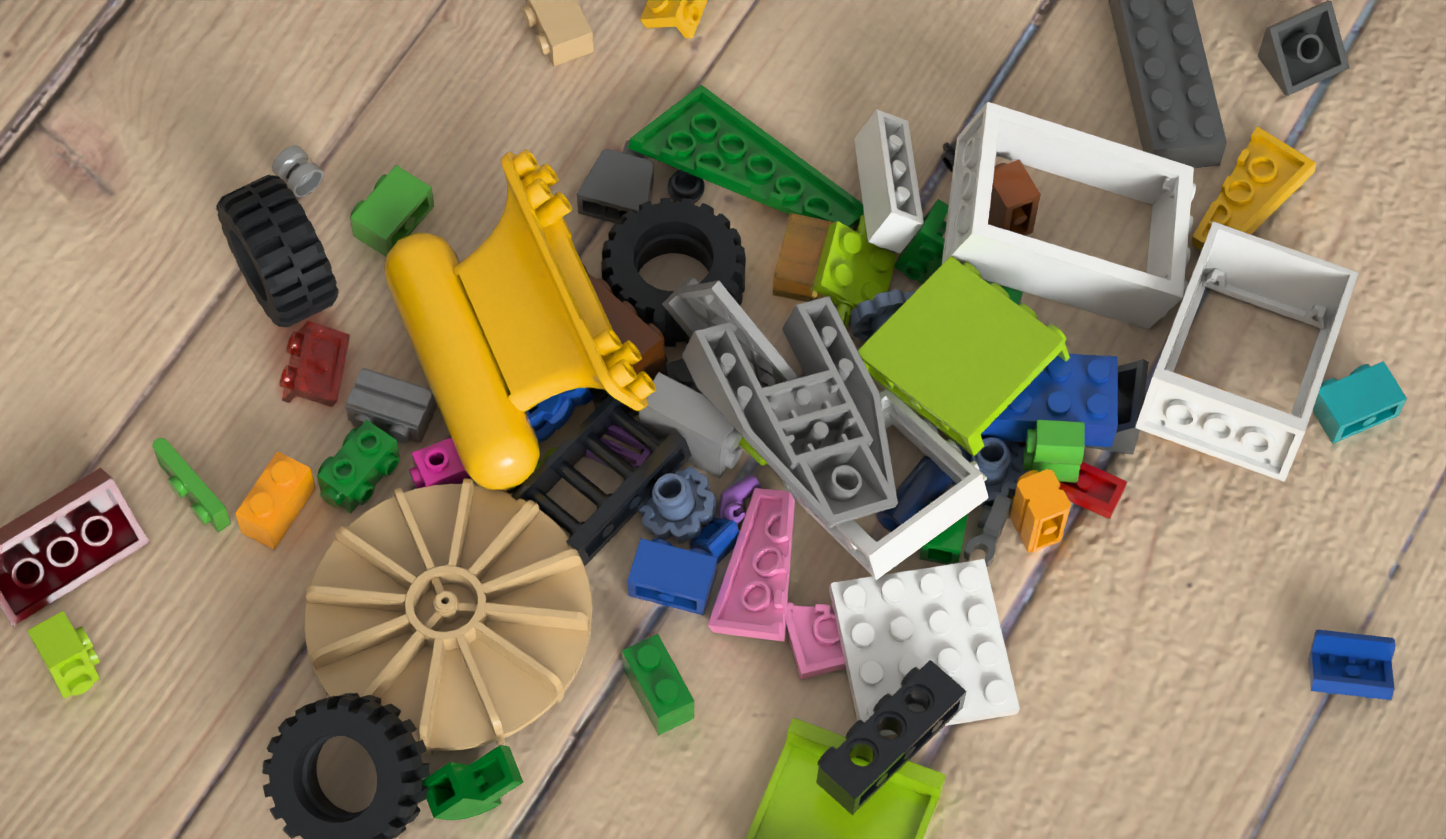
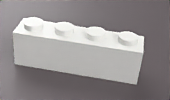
[854,109,924,253]

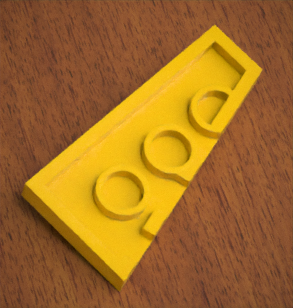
[1192,126,1316,251]

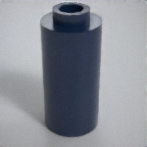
[877,456,953,532]

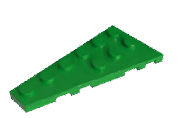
[628,85,864,231]

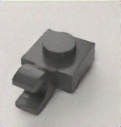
[964,494,1012,567]

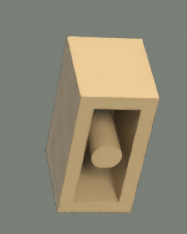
[522,0,594,66]

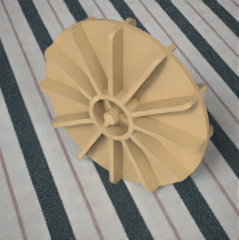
[304,478,593,755]

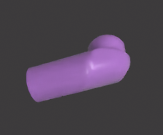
[719,474,761,524]

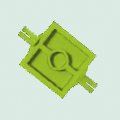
[812,215,897,329]

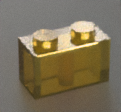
[773,213,834,302]

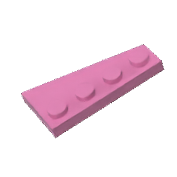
[708,488,795,642]

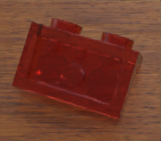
[279,321,350,407]

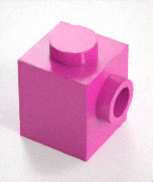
[409,438,471,489]

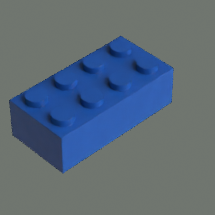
[981,354,1118,447]

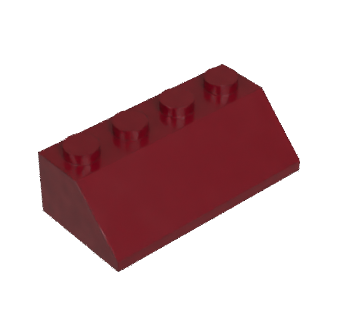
[0,468,149,626]

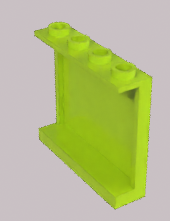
[858,256,1070,456]
[746,717,946,839]

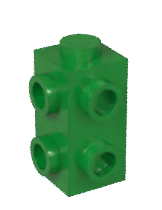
[317,419,400,513]

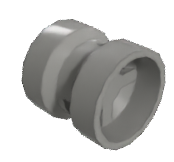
[272,145,324,197]

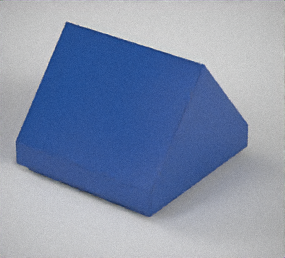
[689,518,739,564]

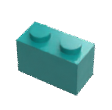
[1312,361,1407,444]

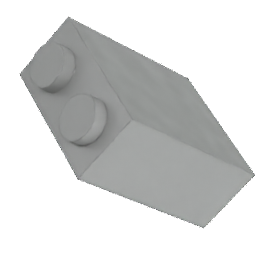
[639,372,742,479]

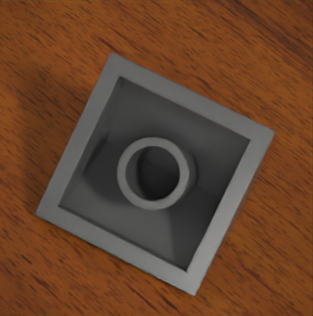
[1258,0,1349,96]
[1085,359,1149,455]

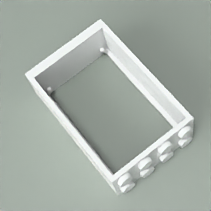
[942,102,1196,329]
[1135,222,1359,482]

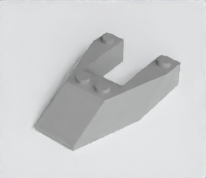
[682,296,898,527]

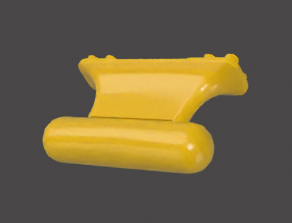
[384,149,656,491]

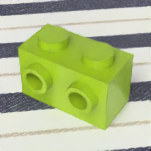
[27,611,100,699]

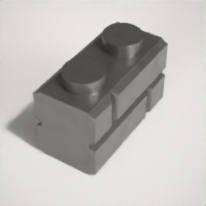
[345,368,437,444]

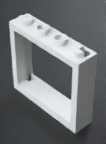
[782,389,989,580]

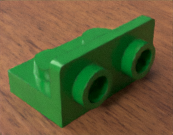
[894,199,949,284]

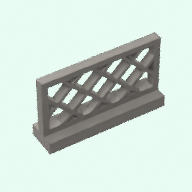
[662,277,799,388]

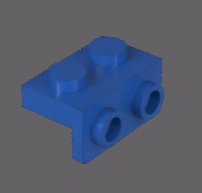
[1308,630,1396,700]

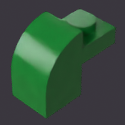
[422,745,524,820]

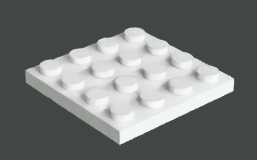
[829,559,1020,736]

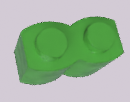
[1022,420,1085,483]

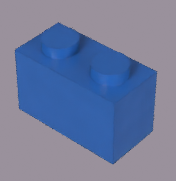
[627,538,717,615]

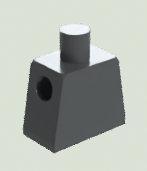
[577,140,654,225]

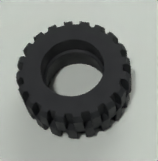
[216,175,339,327]
[601,197,746,347]
[262,693,430,839]

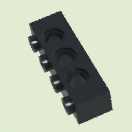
[816,660,967,815]

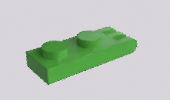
[153,438,231,533]

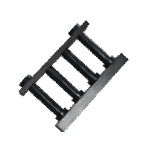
[511,394,692,566]

